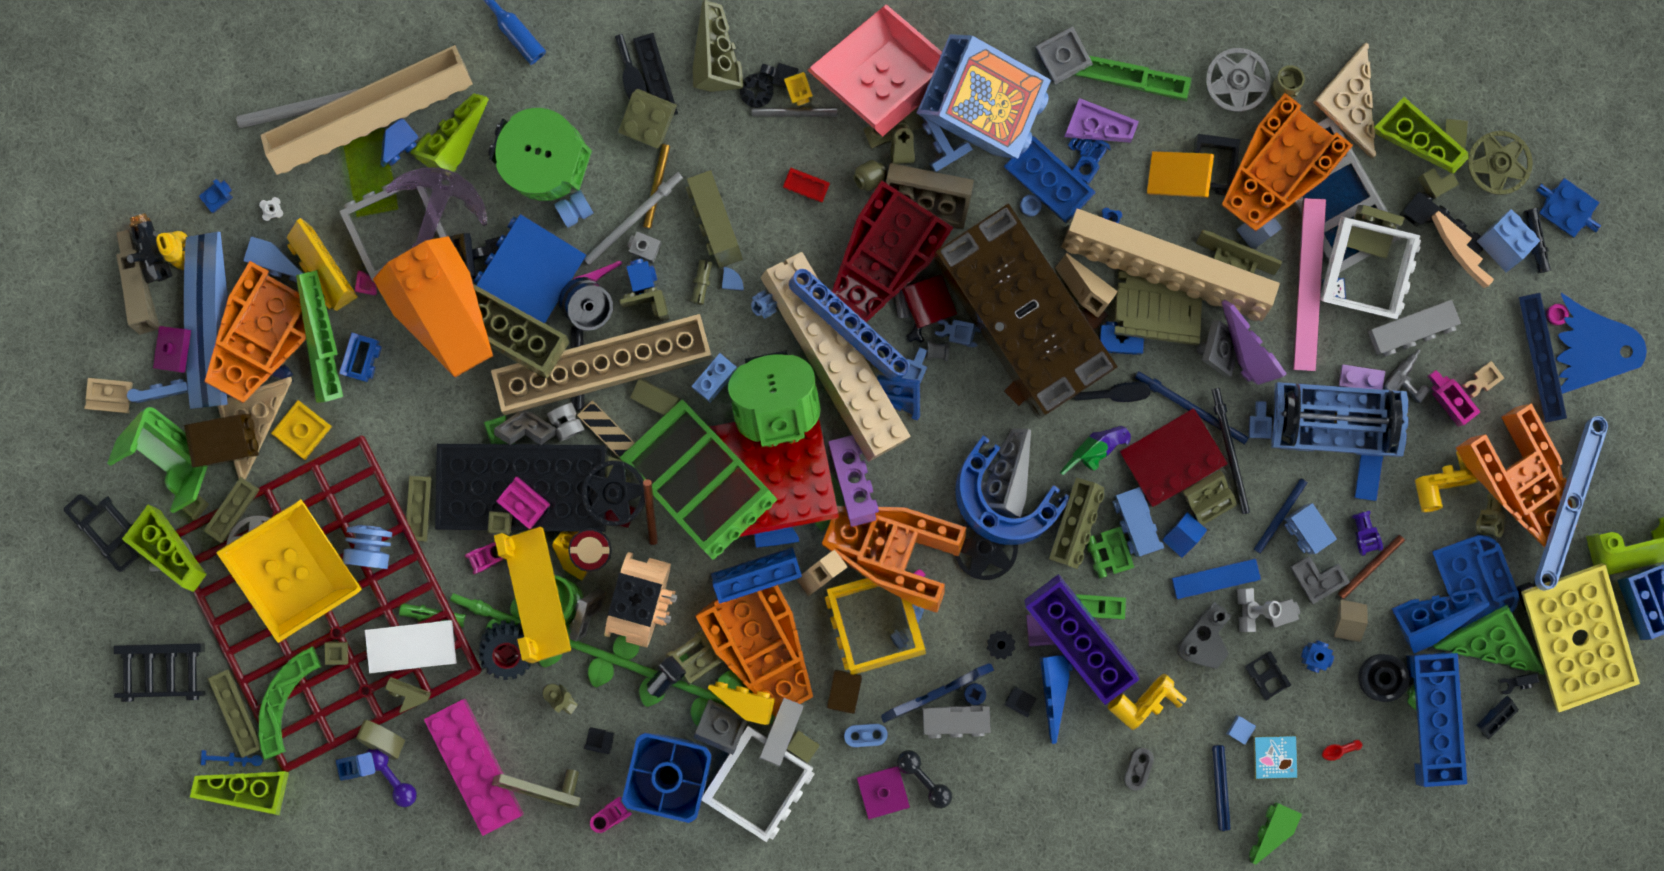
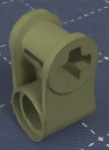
[890,121,915,164]

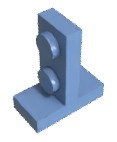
[922,117,973,172]

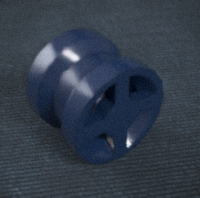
[964,683,986,705]

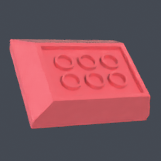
[807,4,942,137]

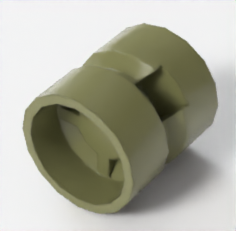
[1271,65,1305,101]

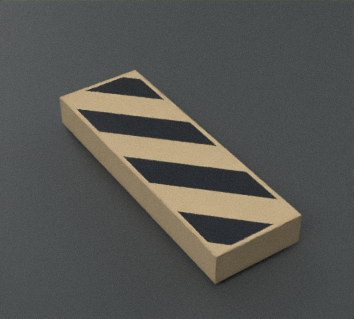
[577,400,635,458]

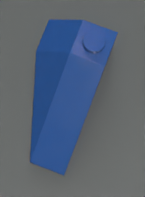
[1392,588,1489,654]
[1040,654,1073,744]

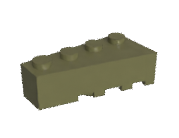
[685,170,743,268]

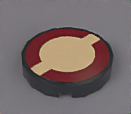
[568,528,612,572]

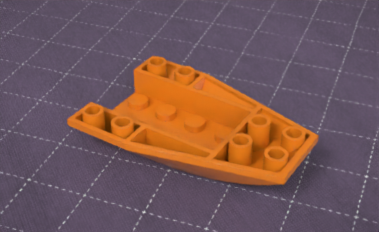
[1222,93,1353,232]

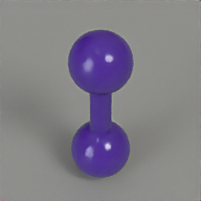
[366,749,417,807]

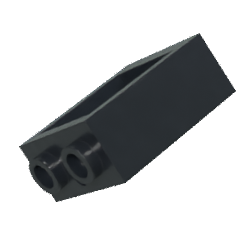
[1193,134,1241,196]

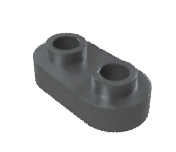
[1124,748,1154,790]

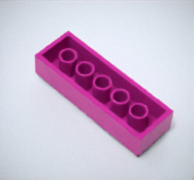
[424,699,524,836]

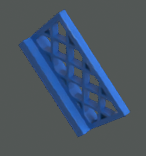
[711,547,802,604]

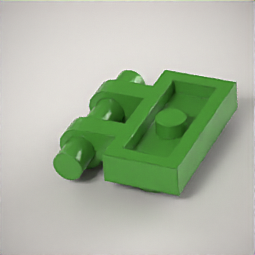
[1087,527,1135,579]

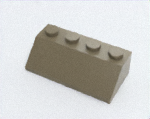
[886,163,974,229]

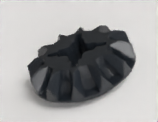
[740,73,774,108]

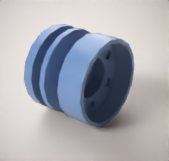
[343,525,392,569]

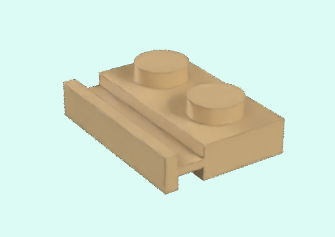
[84,378,133,413]

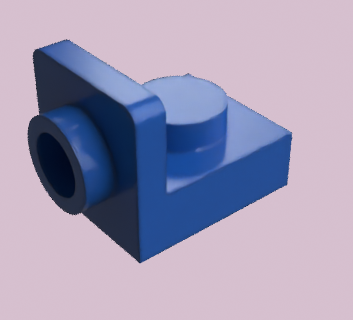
[199,179,233,213]

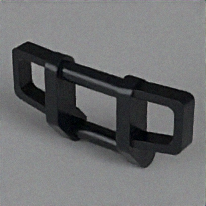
[64,494,138,572]

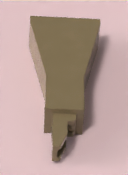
[116,230,159,335]

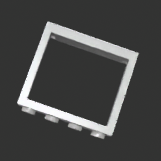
[1320,216,1421,319]
[702,725,814,842]

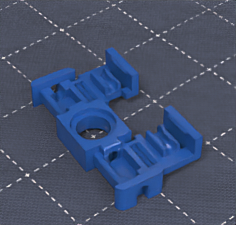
[1068,138,1111,185]

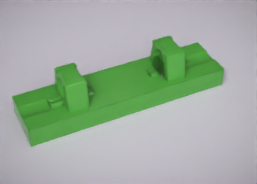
[1075,594,1126,620]

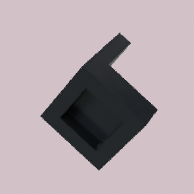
[1004,686,1036,718]
[584,727,615,754]

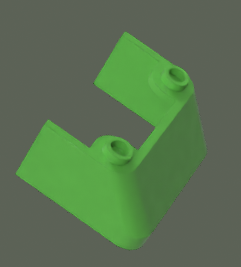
[107,407,208,513]

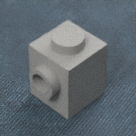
[627,232,662,263]

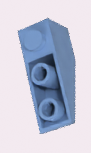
[243,237,303,283]

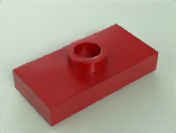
[783,167,830,203]

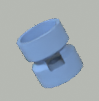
[554,190,594,228]

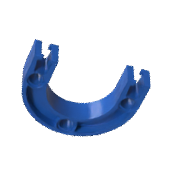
[955,436,1070,545]

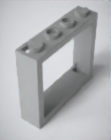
[340,174,448,282]

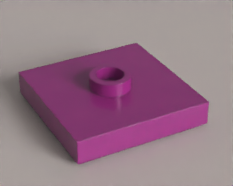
[153,326,191,373]
[857,766,910,819]

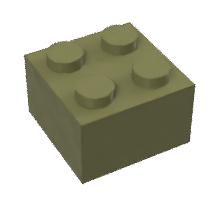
[618,89,677,149]

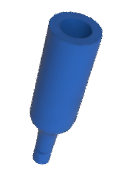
[483,0,546,65]

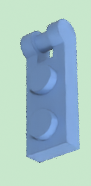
[127,379,188,403]

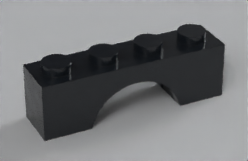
[1400,192,1483,256]

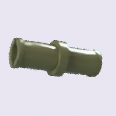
[690,260,712,305]

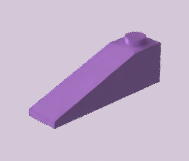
[1222,300,1286,385]

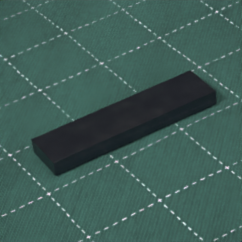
[633,33,678,116]

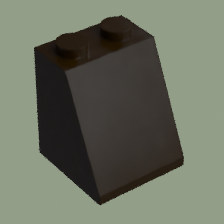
[184,413,259,468]

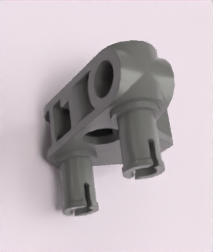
[1177,601,1231,669]

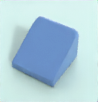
[1226,715,1256,745]

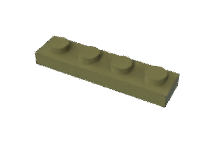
[208,669,261,758]

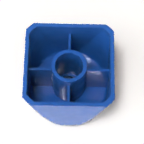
[622,733,711,823]

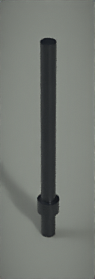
[1211,387,1250,514]

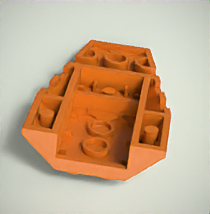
[373,236,493,377]
[205,261,327,403]
[695,585,813,717]

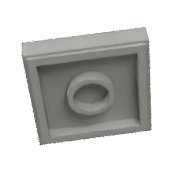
[1035,26,1093,85]

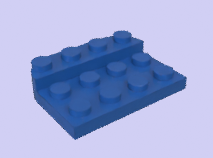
[1432,535,1519,628]

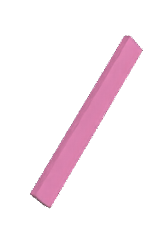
[1293,198,1326,371]

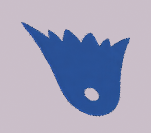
[1556,293,1647,394]

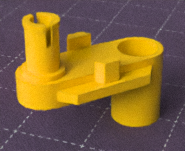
[1415,451,1479,512]
[1108,674,1187,730]

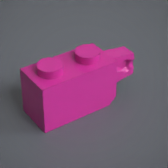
[1427,370,1480,427]

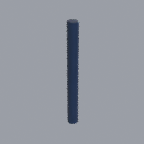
[1253,478,1308,554]

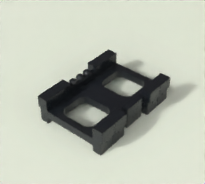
[1245,651,1291,701]

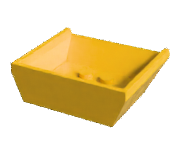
[217,499,362,643]

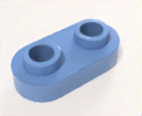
[844,724,887,747]

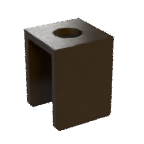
[827,670,862,714]

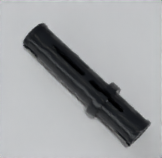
[1524,208,1552,274]

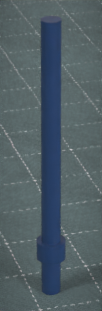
[1134,371,1249,445]

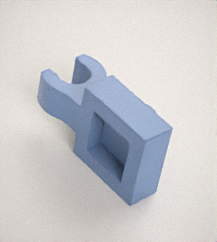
[902,348,927,383]
[1249,401,1272,439]

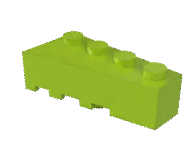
[122,504,207,592]

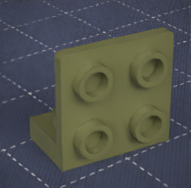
[1346,205,1404,258]
[619,287,670,321]

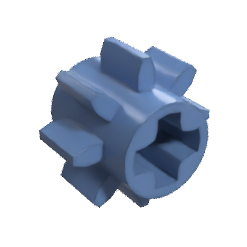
[751,290,777,319]

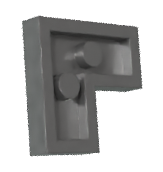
[494,410,556,445]
[1290,556,1350,604]
[569,589,606,642]

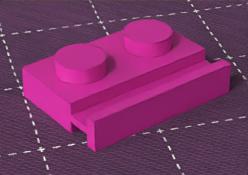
[497,477,550,529]

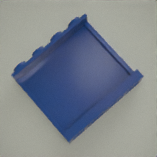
[473,214,586,324]

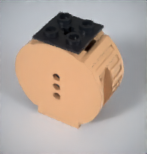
[604,552,677,648]

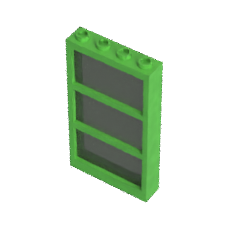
[620,399,778,560]

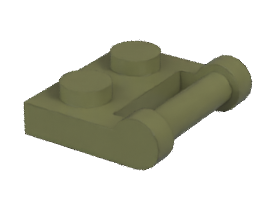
[666,630,723,686]

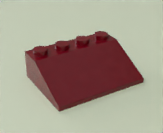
[1120,408,1228,507]

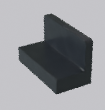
[449,233,476,279]

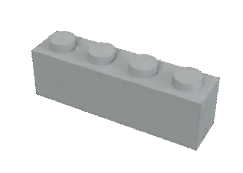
[1368,300,1461,357]

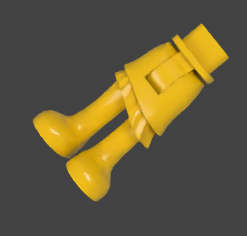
[156,231,188,270]

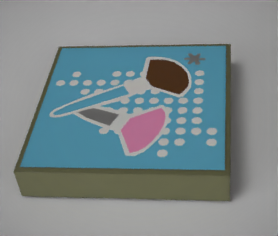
[1253,735,1298,780]

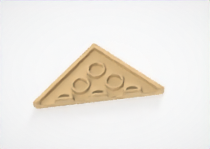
[1313,43,1376,158]
[218,377,292,480]

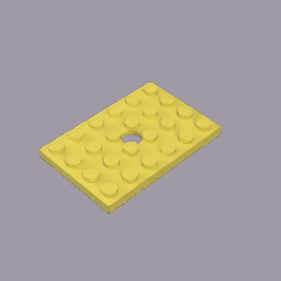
[1521,563,1640,712]

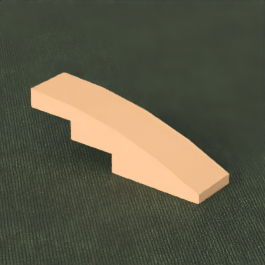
[1431,211,1494,288]

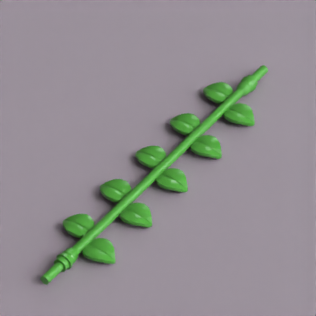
[450,593,775,726]

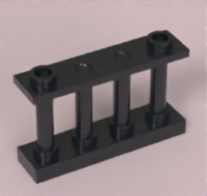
[114,643,205,702]

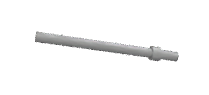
[584,172,683,265]

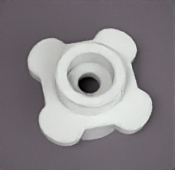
[259,197,283,221]

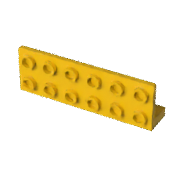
[494,527,571,663]

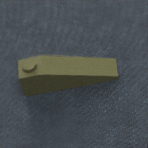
[693,0,743,92]

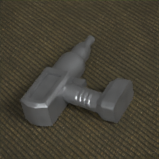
[1383,349,1430,403]

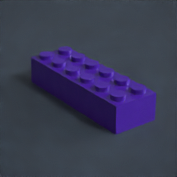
[1024,574,1140,705]

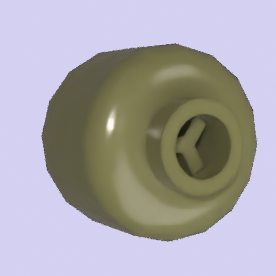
[853,160,886,191]

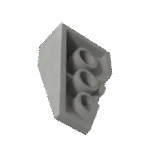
[981,428,1031,518]

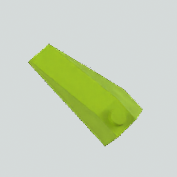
[410,93,489,177]

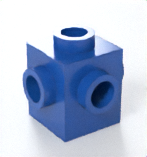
[1301,640,1334,673]

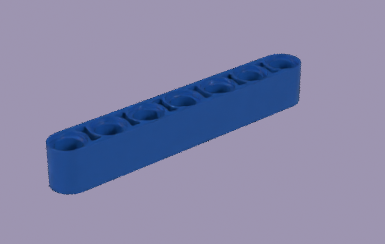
[789,269,909,381]

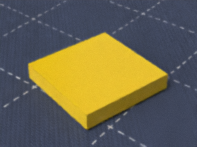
[271,400,332,460]

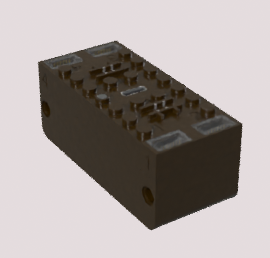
[933,203,1118,419]

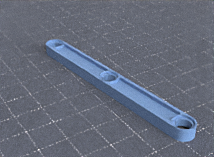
[1535,416,1608,591]

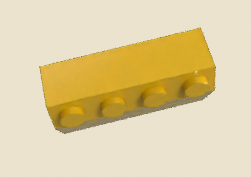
[287,218,358,311]

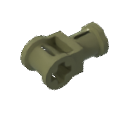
[1476,493,1505,537]

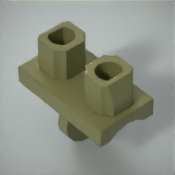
[542,683,578,715]

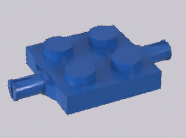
[1536,178,1601,238]

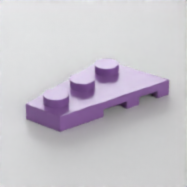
[1064,98,1139,143]

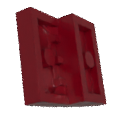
[902,275,957,329]

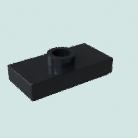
[1476,696,1519,740]

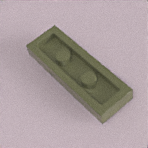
[405,476,432,542]
[204,477,260,543]

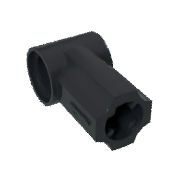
[646,656,686,698]

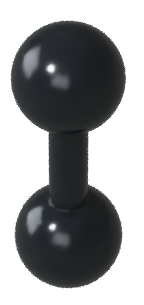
[897,750,952,809]

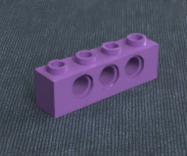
[828,435,879,527]

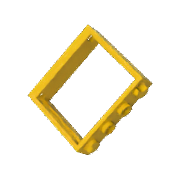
[824,578,926,675]

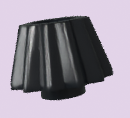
[986,630,1016,660]

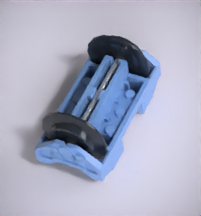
[1271,382,1408,457]

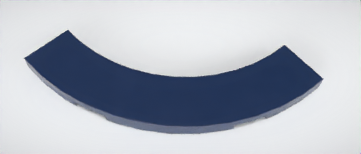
[880,663,994,723]

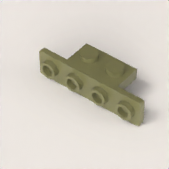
[1196,230,1282,275]

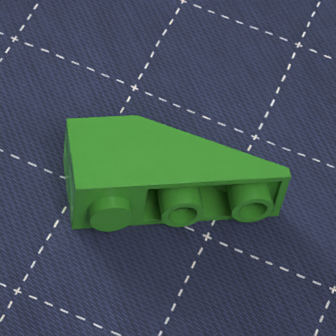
[1249,802,1302,865]

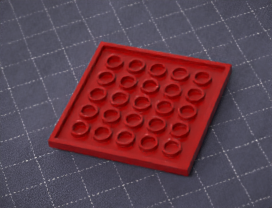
[690,419,839,538]

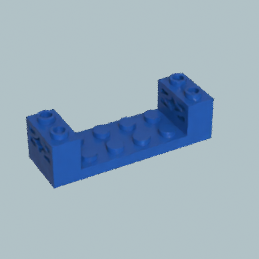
[1406,653,1467,787]

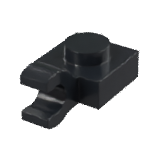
[760,63,799,88]
[472,235,506,259]
[1498,673,1539,695]

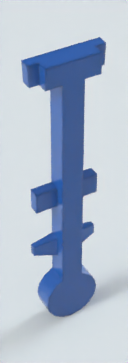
[201,750,263,767]

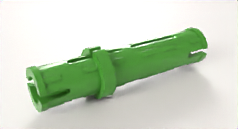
[399,603,466,628]

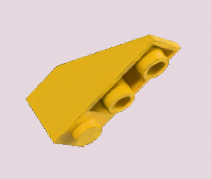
[708,681,775,725]

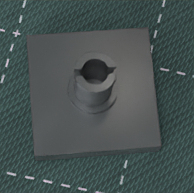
[1197,320,1236,377]
[693,699,747,755]

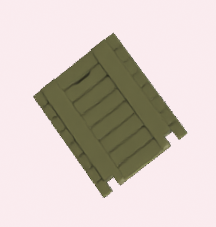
[1114,271,1202,346]

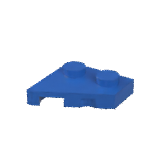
[877,375,920,420]

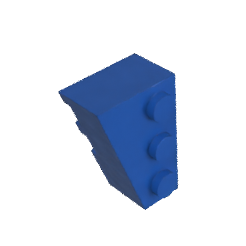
[1617,564,1664,640]

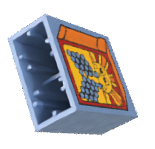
[917,34,1051,159]

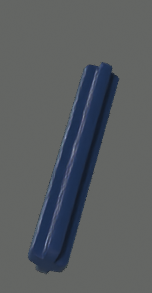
[1212,745,1231,831]

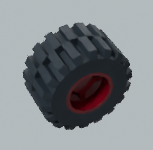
[479,620,531,680]

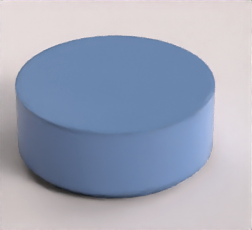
[1020,195,1042,217]

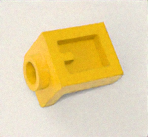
[784,72,813,106]

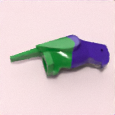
[1060,426,1131,475]

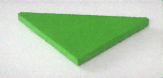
[1433,605,1545,675]

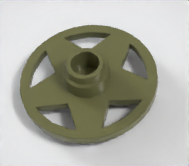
[1468,131,1533,195]

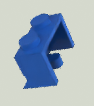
[339,333,382,383]

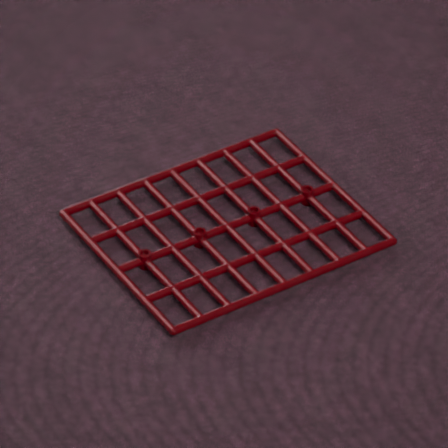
[175,435,482,772]

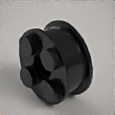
[1358,654,1409,702]

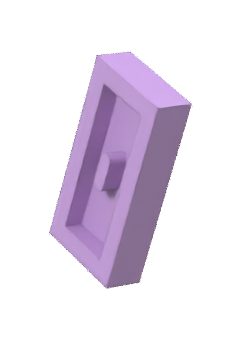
[1339,365,1385,390]

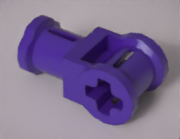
[1351,510,1383,556]

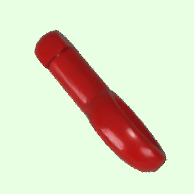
[1322,740,1363,761]

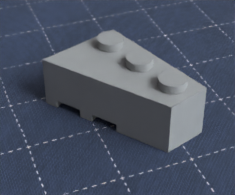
[922,705,991,739]

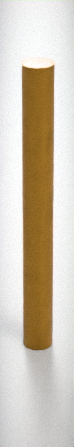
[643,144,670,229]

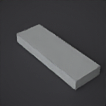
[759,698,804,767]

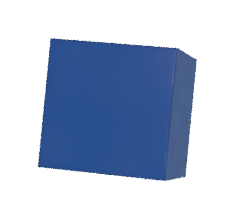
[1162,512,1207,558]

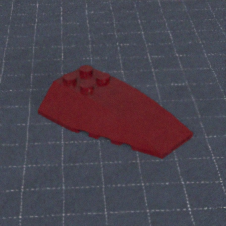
[832,180,954,322]

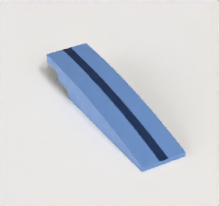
[184,232,228,409]

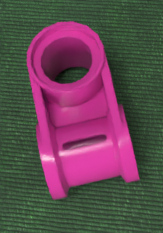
[465,542,505,575]
[590,796,632,833]

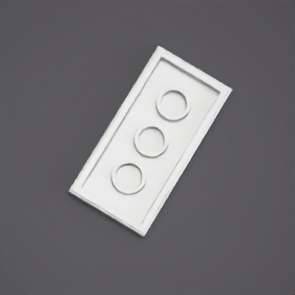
[365,620,457,673]

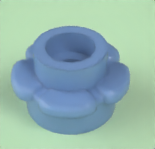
[890,629,909,650]

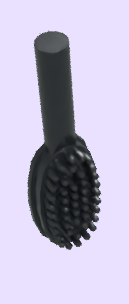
[615,34,647,100]
[1075,381,1151,402]

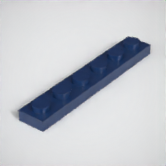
[1519,293,1567,423]

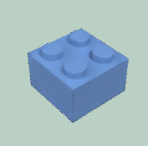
[1477,209,1540,272]
[1285,503,1337,554]

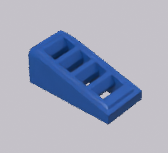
[336,752,375,781]

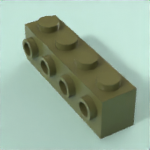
[1049,477,1105,569]

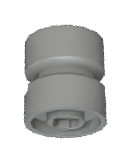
[547,403,584,442]

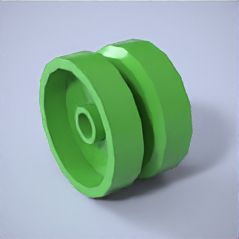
[554,575,583,625]

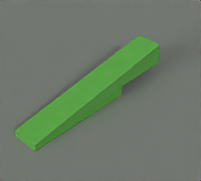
[1074,56,1192,102]
[296,270,343,403]

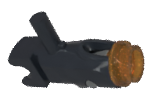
[127,213,172,284]

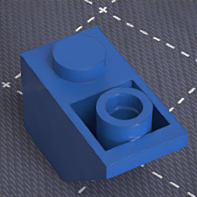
[381,119,419,167]

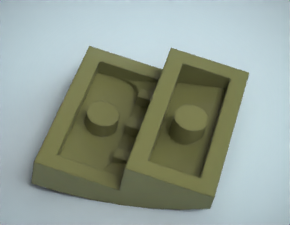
[1183,470,1237,525]

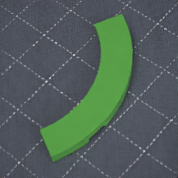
[258,647,322,760]

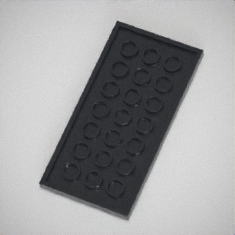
[435,443,607,532]

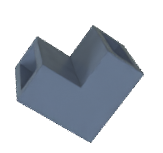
[1236,218,1282,249]

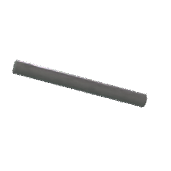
[752,108,837,117]

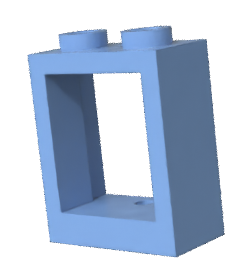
[692,353,737,403]

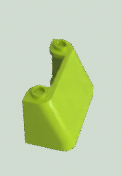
[1586,517,1664,575]

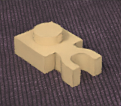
[1462,361,1504,398]

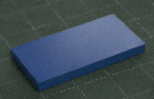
[1004,136,1095,224]

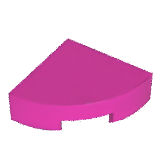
[354,270,377,295]

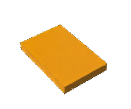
[1147,151,1214,198]

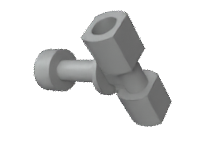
[1237,588,1282,632]

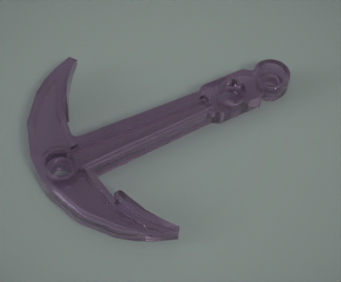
[385,168,487,248]

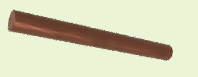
[643,480,658,545]
[1338,535,1405,600]

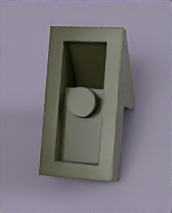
[385,677,431,713]

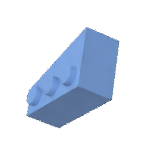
[1112,487,1164,557]

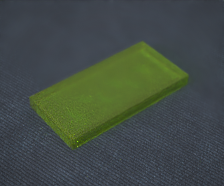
[343,127,399,218]

